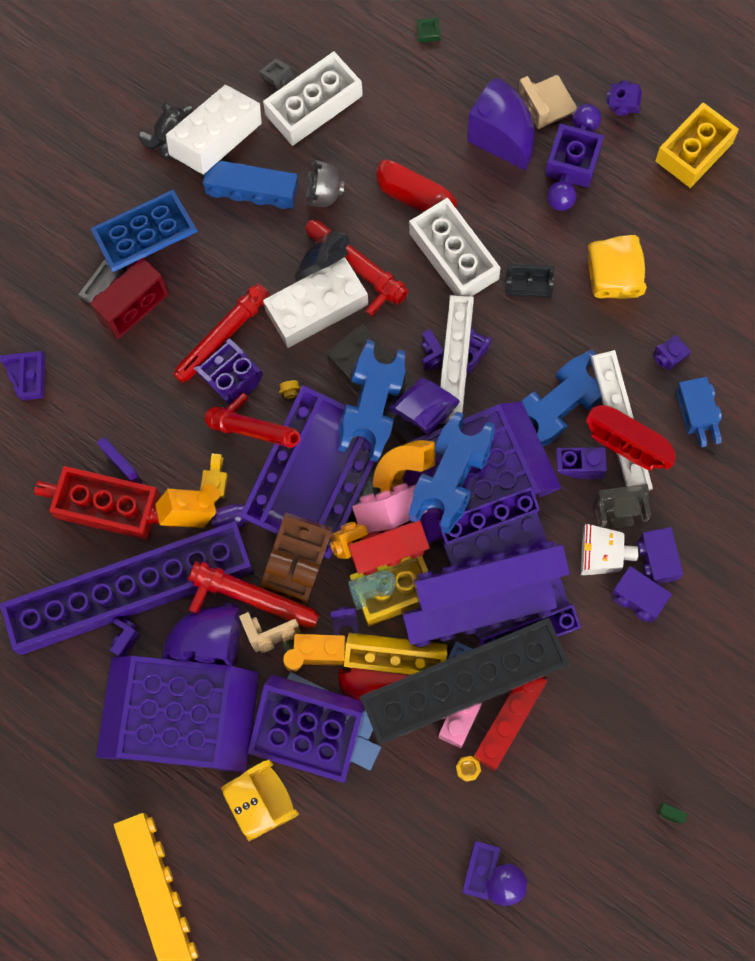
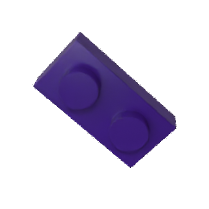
[462,841,500,900]

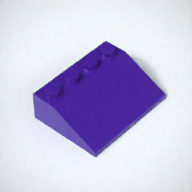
[248,674,366,783]

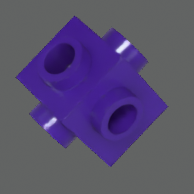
[607,81,642,116]

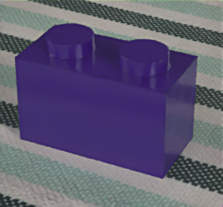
[637,527,683,584]
[611,566,672,623]

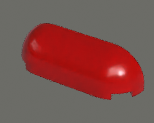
[376,160,457,213]
[586,405,676,471]
[338,668,410,701]

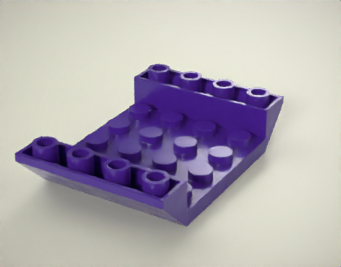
[403,402,561,544]
[437,487,581,646]
[96,656,259,773]

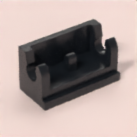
[505,264,554,298]

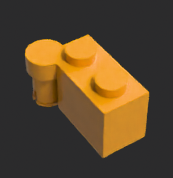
[155,484,220,528]
[283,634,345,672]

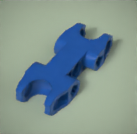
[338,339,405,462]
[521,349,602,446]
[409,412,495,534]

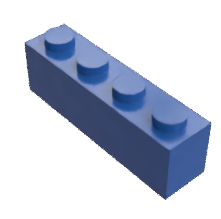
[203,161,299,209]

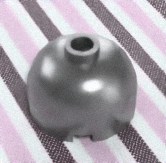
[306,160,344,207]

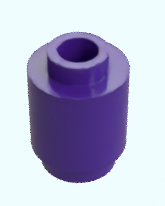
[211,503,248,528]

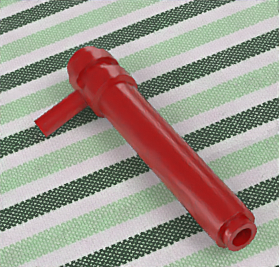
[305,219,409,317]
[173,283,270,383]
[204,393,300,448]
[188,561,319,628]

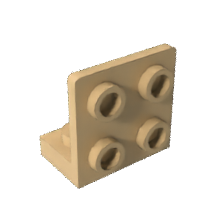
[518,75,577,129]
[239,612,300,653]

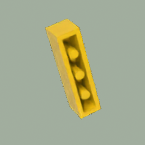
[344,633,447,675]

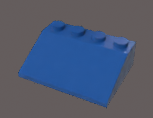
[90,190,198,272]

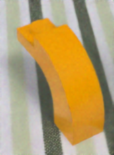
[373,440,435,493]

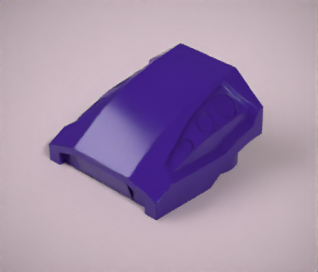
[194,339,263,405]
[389,378,460,434]

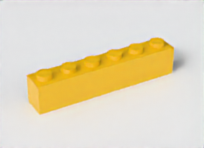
[114,813,199,961]

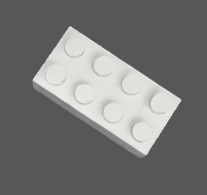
[263,52,362,146]
[166,84,261,174]
[409,198,500,296]
[263,257,368,348]

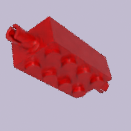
[34,466,175,541]

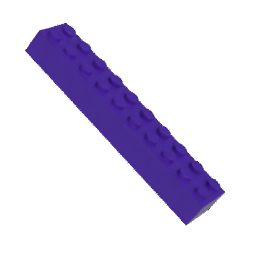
[0,521,254,655]

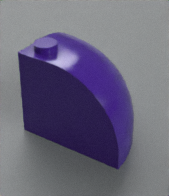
[467,77,535,170]
[162,603,243,667]

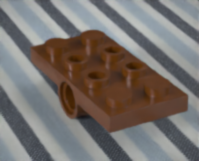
[260,512,333,606]

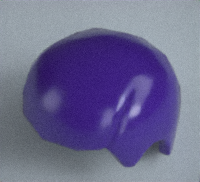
[486,864,527,906]

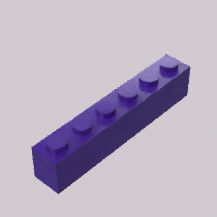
[413,540,570,612]
[402,579,557,647]

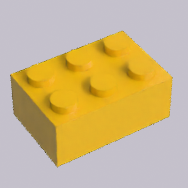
[656,102,739,188]
[350,556,428,627]

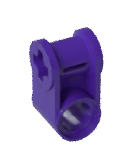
[466,328,492,375]

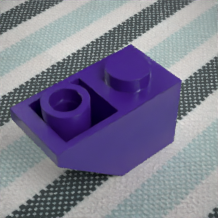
[556,447,607,479]

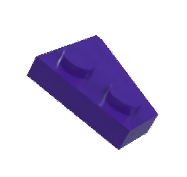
[0,351,45,400]

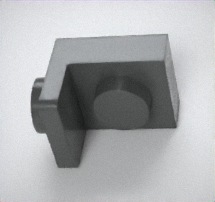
[259,58,295,91]

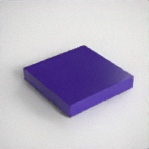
[97,437,143,484]

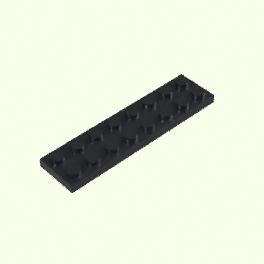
[360,618,570,745]

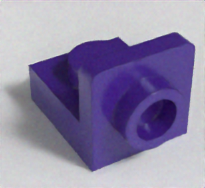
[420,329,444,371]
[653,335,691,372]
[110,618,140,657]

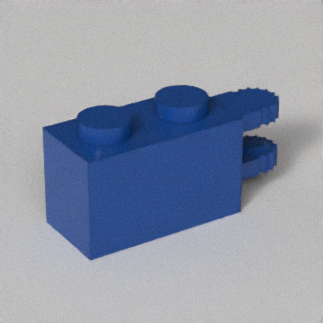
[675,377,722,447]

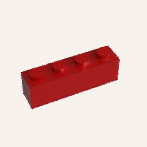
[474,678,547,772]

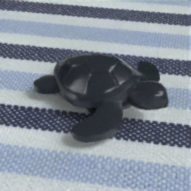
[138,103,193,160]

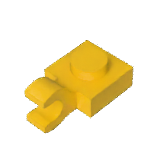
[200,453,228,498]

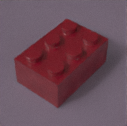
[90,258,169,339]

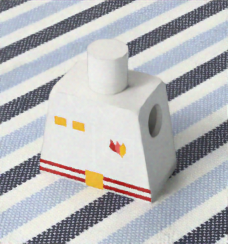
[581,524,638,575]

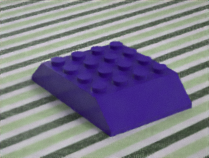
[240,385,375,559]

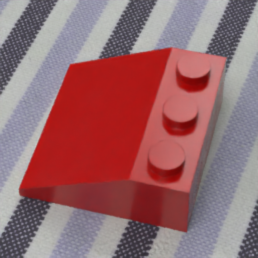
[347,520,430,576]

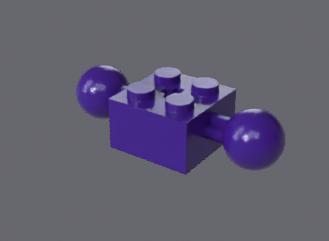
[545,104,604,211]

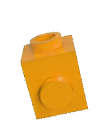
[330,522,368,559]

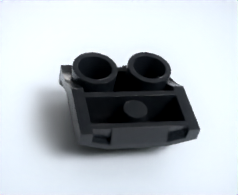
[294,230,351,281]

